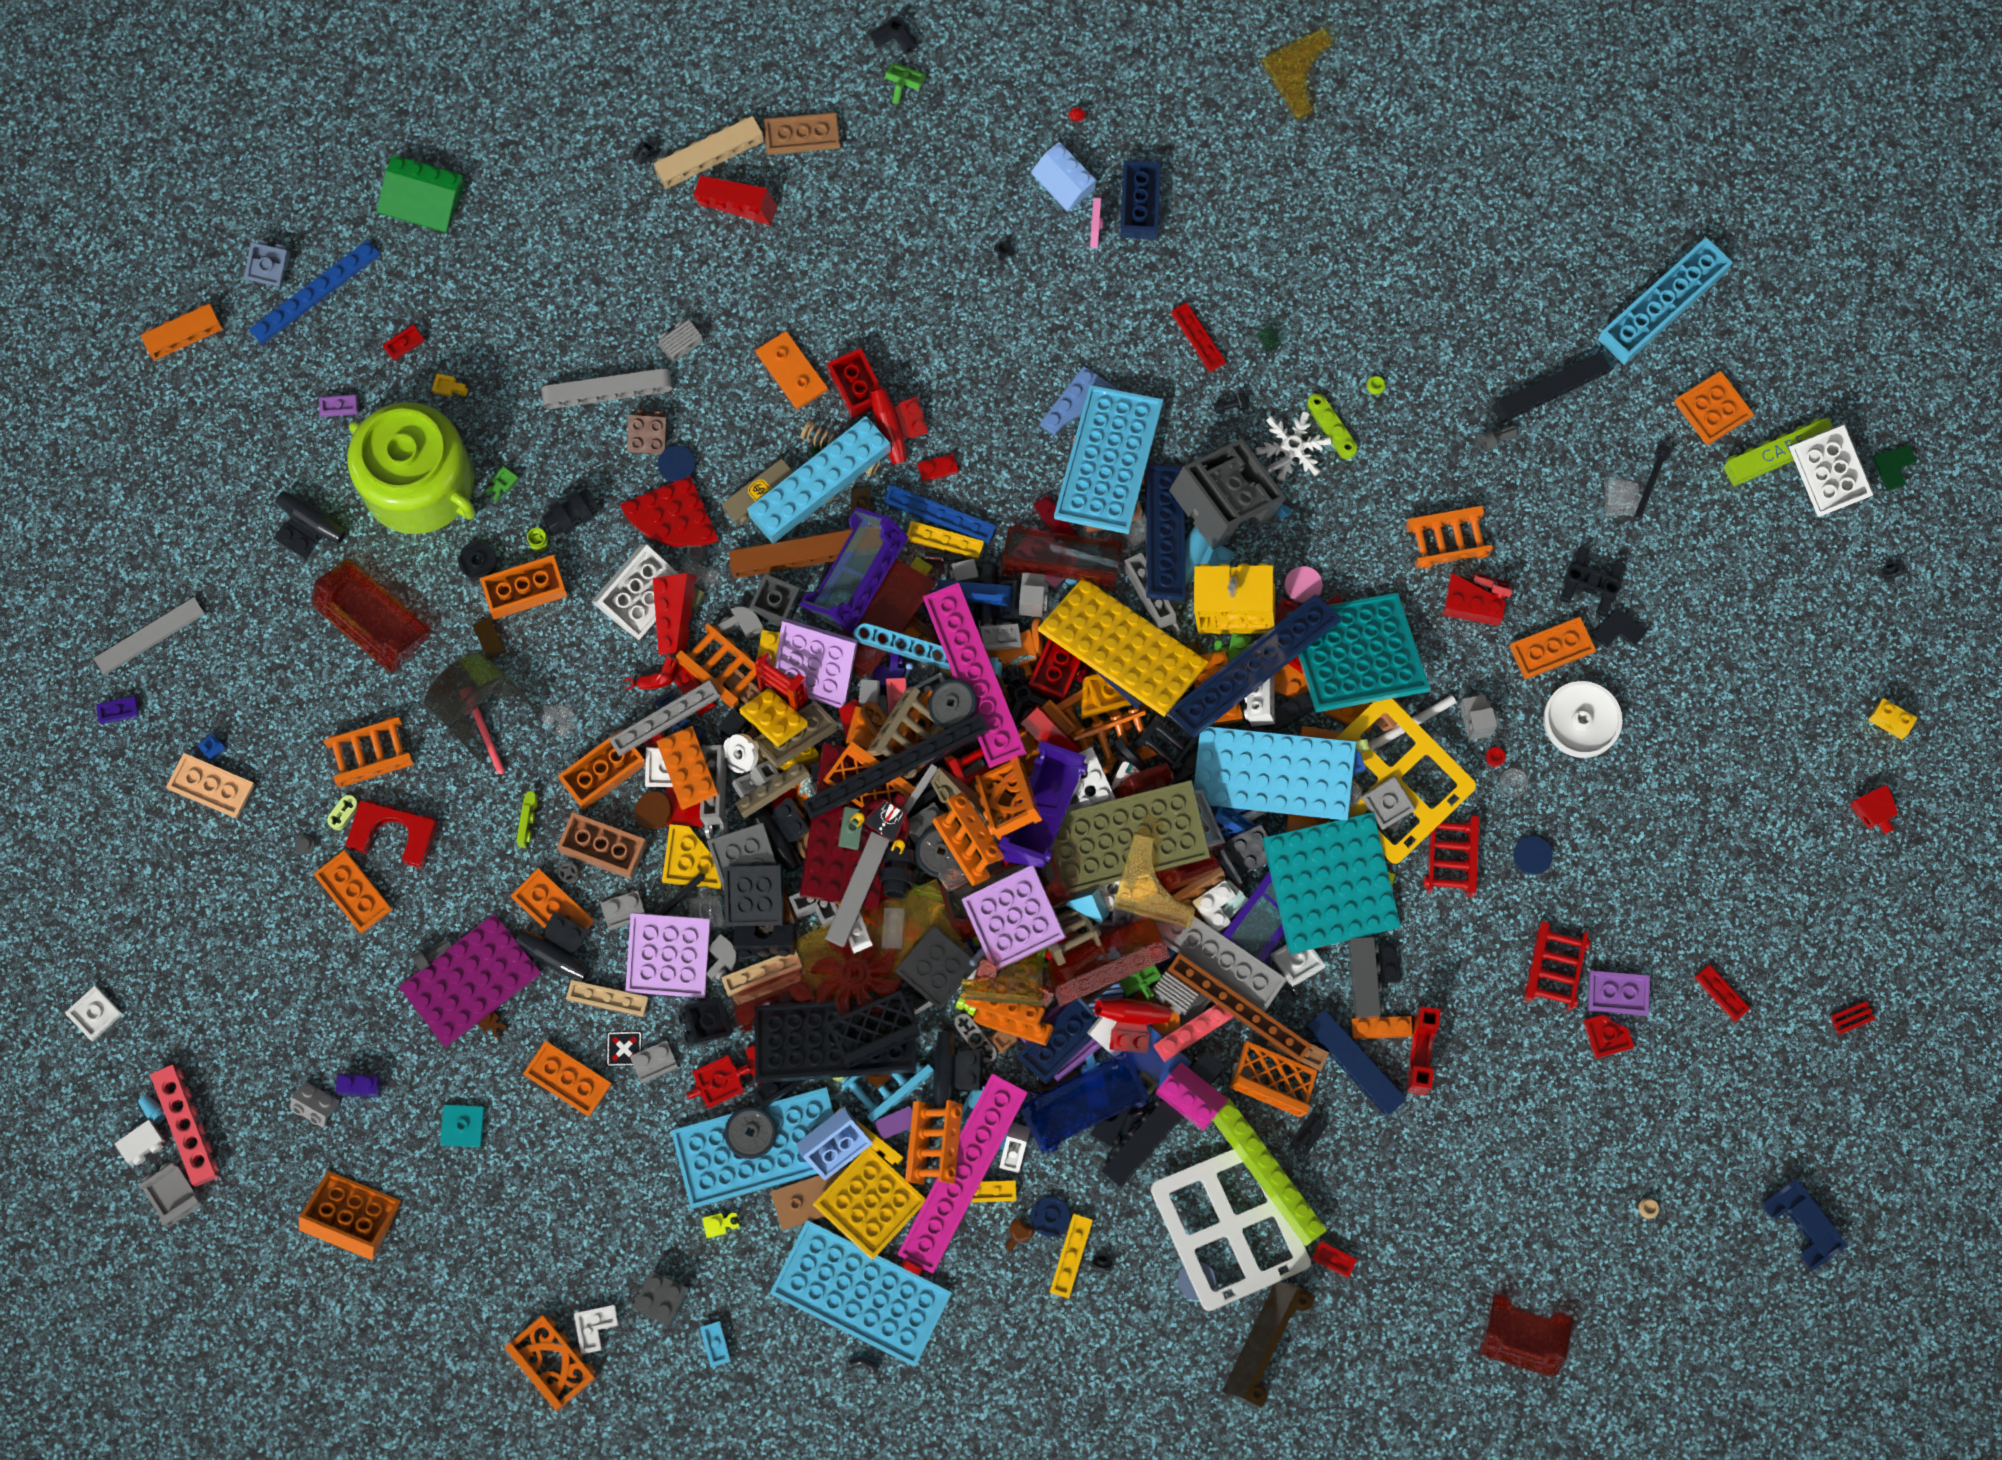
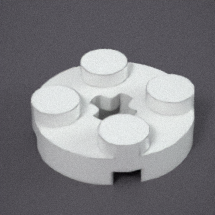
[723,733,759,773]

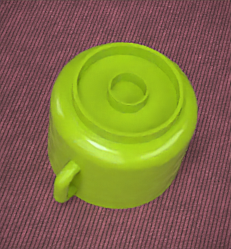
[347,402,476,534]

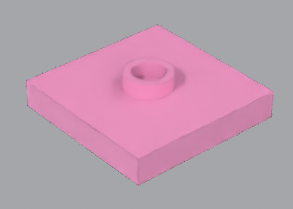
[1090,198,1103,248]

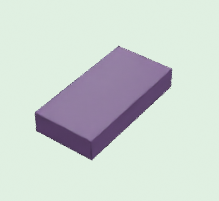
[873,1106,912,1141]

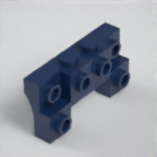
[1760,1179,1848,1271]

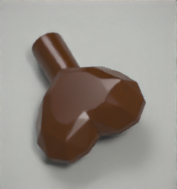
[1005,1218,1035,1252]

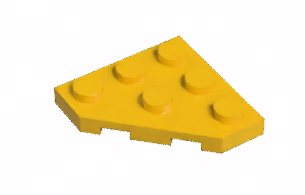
[662,824,722,889]

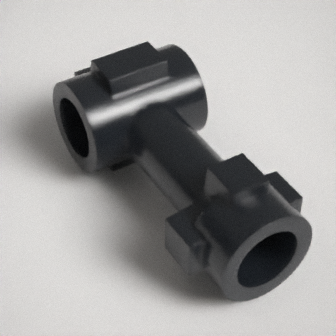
[1213,392,1250,415]

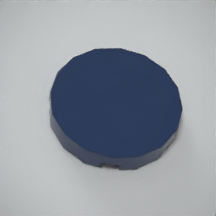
[658,446,696,483]
[1513,836,1553,875]
[1031,1196,1071,1237]

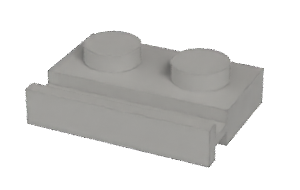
[600,890,645,931]
[630,1041,678,1084]

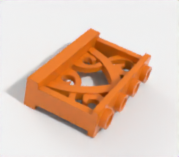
[975,756,1042,840]
[504,1315,596,1412]

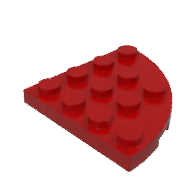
[620,476,719,547]

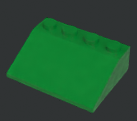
[376,155,465,233]

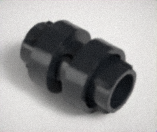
[542,489,599,537]
[879,840,918,899]

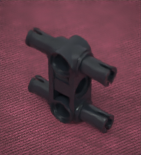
[1559,547,1626,617]

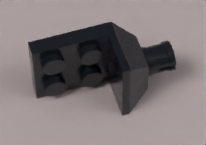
[1205,822,1271,884]

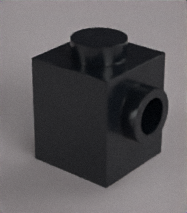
[718,709,749,738]

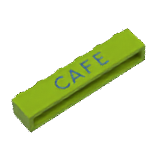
[1723,417,1833,487]

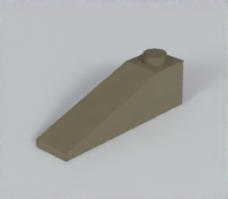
[931,767,1003,843]

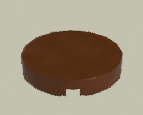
[634,791,672,830]

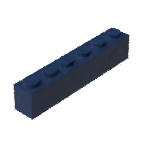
[1305,1010,1407,1118]

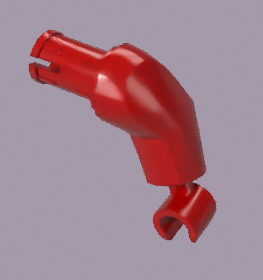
[624,656,678,690]

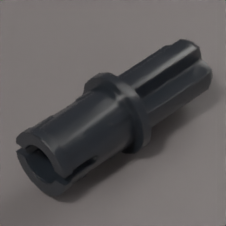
[925,550,964,566]

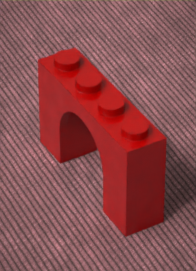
[345,800,438,869]
[1405,1007,1441,1096]

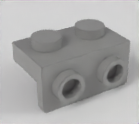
[290,1081,339,1128]

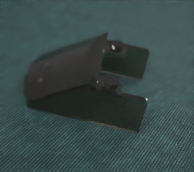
[423,652,538,764]

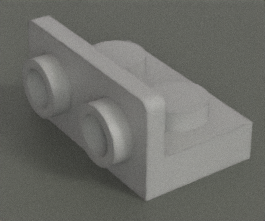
[978,622,1022,651]

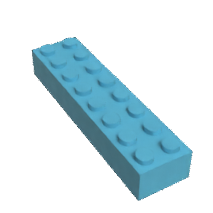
[1598,237,1733,365]
[747,416,891,544]

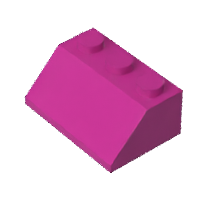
[1156,1062,1229,1132]

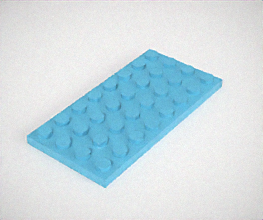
[1054,385,1163,534]
[1194,727,1357,820]
[671,1087,848,1209]
[770,1220,952,1368]

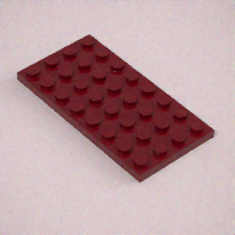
[799,743,895,911]

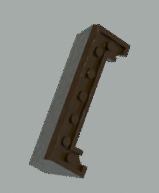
[1221,1282,1316,1411]

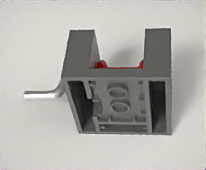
[1169,438,1291,550]

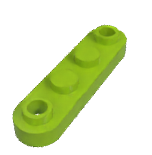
[1307,394,1357,459]

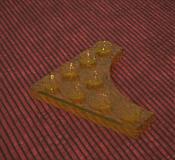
[1260,28,1333,121]
[1113,832,1195,928]
[961,949,1043,1006]

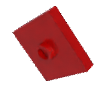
[665,787,703,828]

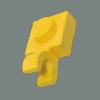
[431,374,468,397]

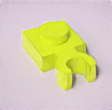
[702,1213,740,1239]

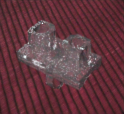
[541,703,579,737]

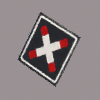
[606,1031,642,1067]

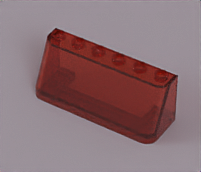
[311,558,431,673]
[1047,917,1171,1007]

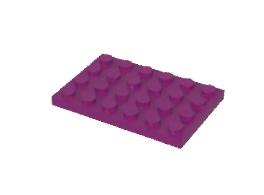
[399,914,541,1048]

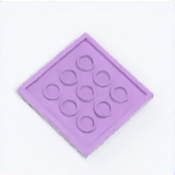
[775,618,858,708]
[961,866,1066,972]
[625,912,711,998]

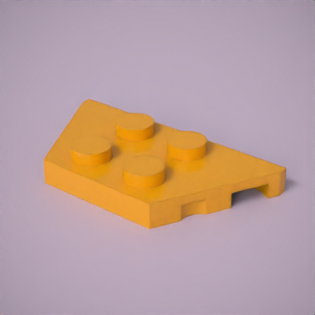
[1081,674,1132,719]

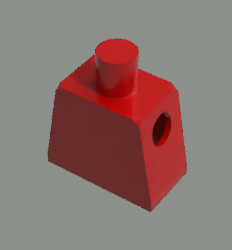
[1850,785,1898,835]

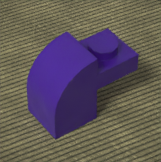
[873,653,905,691]

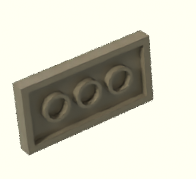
[753,701,839,768]

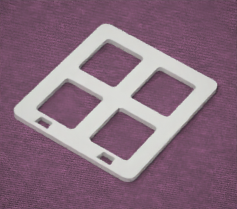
[1151,1149,1311,1311]

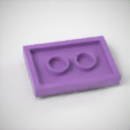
[1588,971,1650,1016]

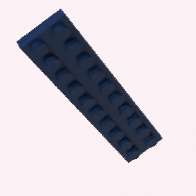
[1169,594,1342,738]
[1017,931,1178,1084]

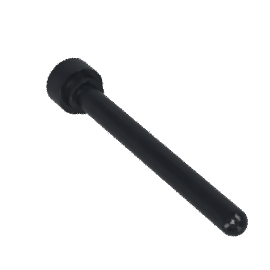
[1634,444,1672,521]
[656,873,705,915]

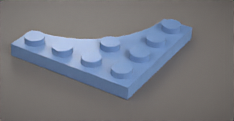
[1040,366,1120,436]

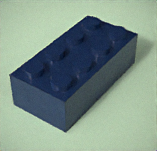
[1120,160,1161,240]

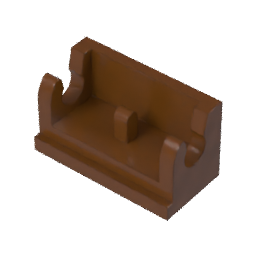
[901,615,941,653]

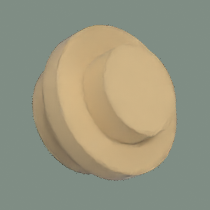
[1638,1198,1659,1219]

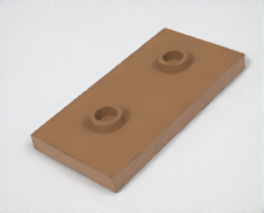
[764,112,840,155]
[770,1166,847,1231]

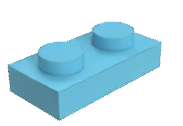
[700,1321,731,1368]

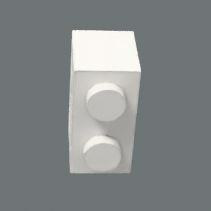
[115,1120,166,1166]

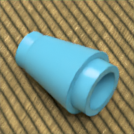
[138,1095,166,1124]

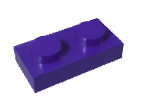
[96,696,139,724]

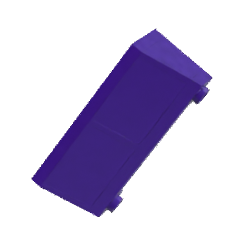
[999,741,1088,868]

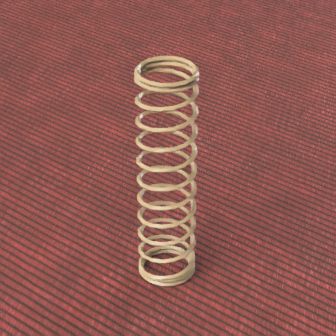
[800,421,880,476]

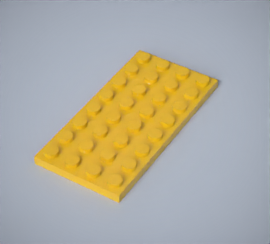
[1038,578,1209,717]

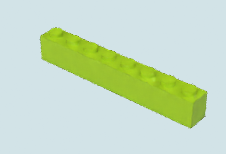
[1213,1098,1327,1246]

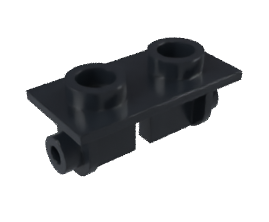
[1289,1112,1328,1156]

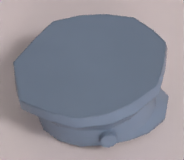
[1177,1261,1218,1300]

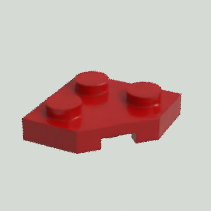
[1583,1015,1634,1059]

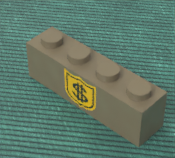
[722,458,793,527]

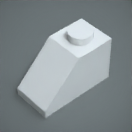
[999,1123,1031,1173]

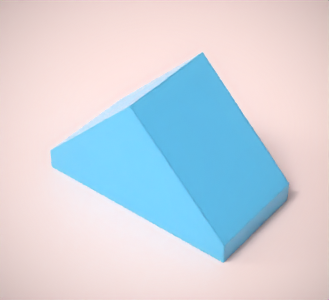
[1066,888,1109,923]

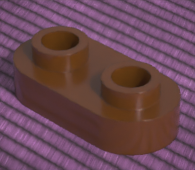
[860,701,887,737]

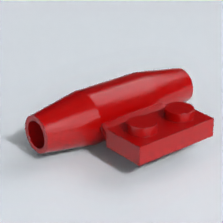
[870,387,928,465]
[1094,998,1171,1053]

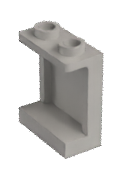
[139,1163,203,1228]

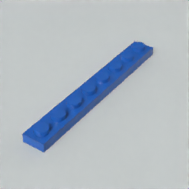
[249,240,380,345]

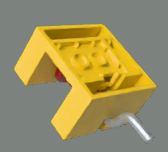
[1194,563,1276,634]

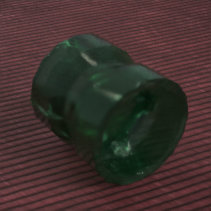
[1257,326,1281,352]

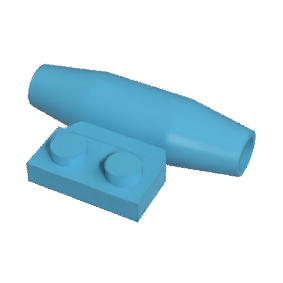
[1185,526,1235,584]

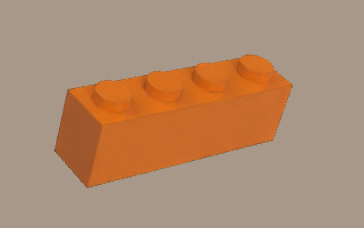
[140,304,223,361]

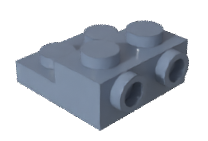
[244,240,291,287]

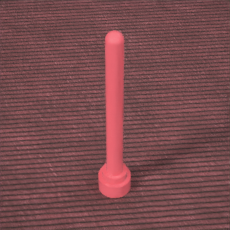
[460,688,505,774]

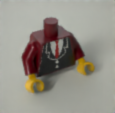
[850,793,910,854]

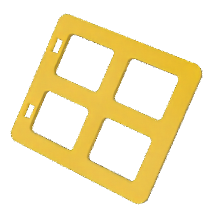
[1334,699,1476,864]

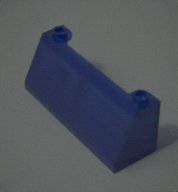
[1020,1051,1150,1154]

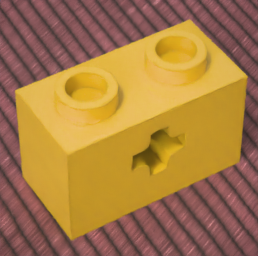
[1868,698,1917,740]

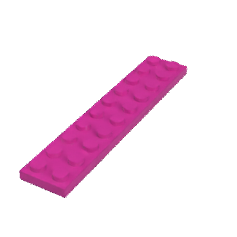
[923,582,1026,768]
[897,1074,1028,1274]

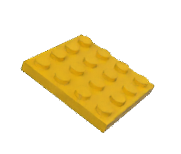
[813,1147,926,1260]

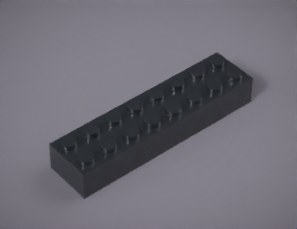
[1100,1050,1225,1192]

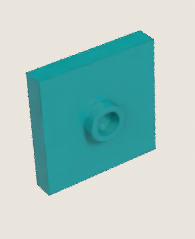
[440,1105,485,1148]

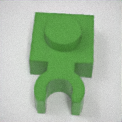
[485,466,519,502]

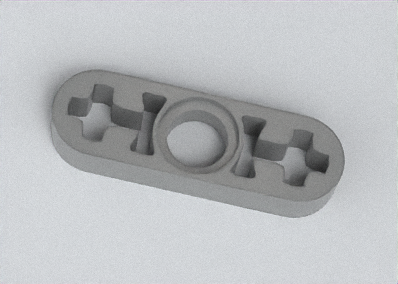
[954,1014,997,1064]

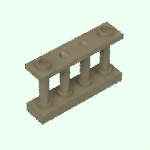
[866,687,944,779]
[1047,893,1101,966]

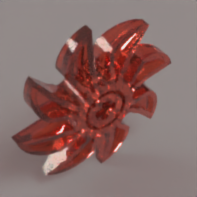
[810,938,902,1021]

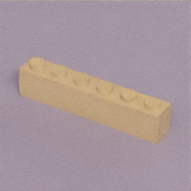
[654,116,764,189]

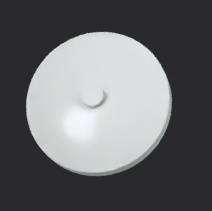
[1543,681,1622,758]

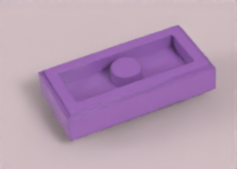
[319,394,358,417]

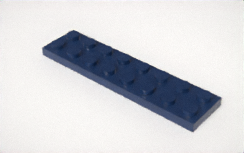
[1145,464,1186,601]

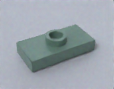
[838,807,862,850]

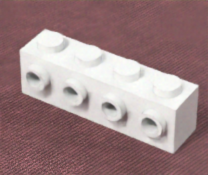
[1244,675,1275,727]

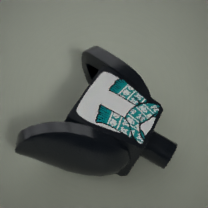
[1089,735,1153,799]

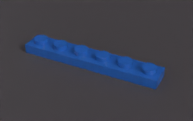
[883,485,996,545]

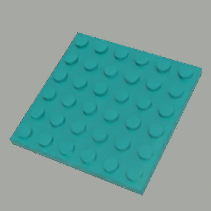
[1286,593,1430,712]
[1262,812,1401,954]

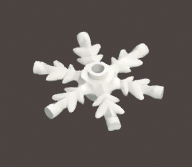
[1256,411,1331,481]

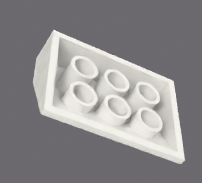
[1789,423,1873,517]
[591,544,678,640]

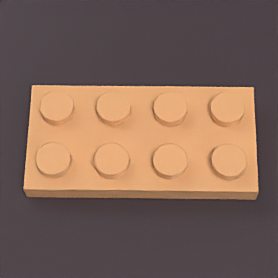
[166,753,255,819]

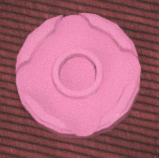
[1284,566,1323,604]

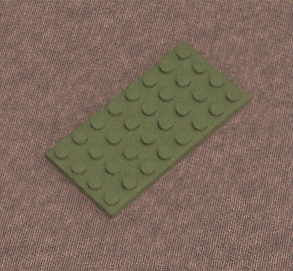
[1048,780,1211,897]

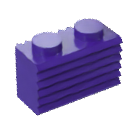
[335,1073,382,1098]

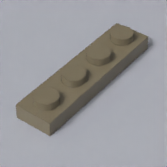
[735,761,810,819]

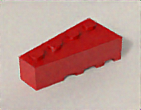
[693,176,778,226]
[653,573,698,656]

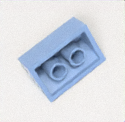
[1031,142,1096,212]
[796,1107,873,1181]

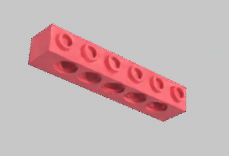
[150,1065,220,1187]

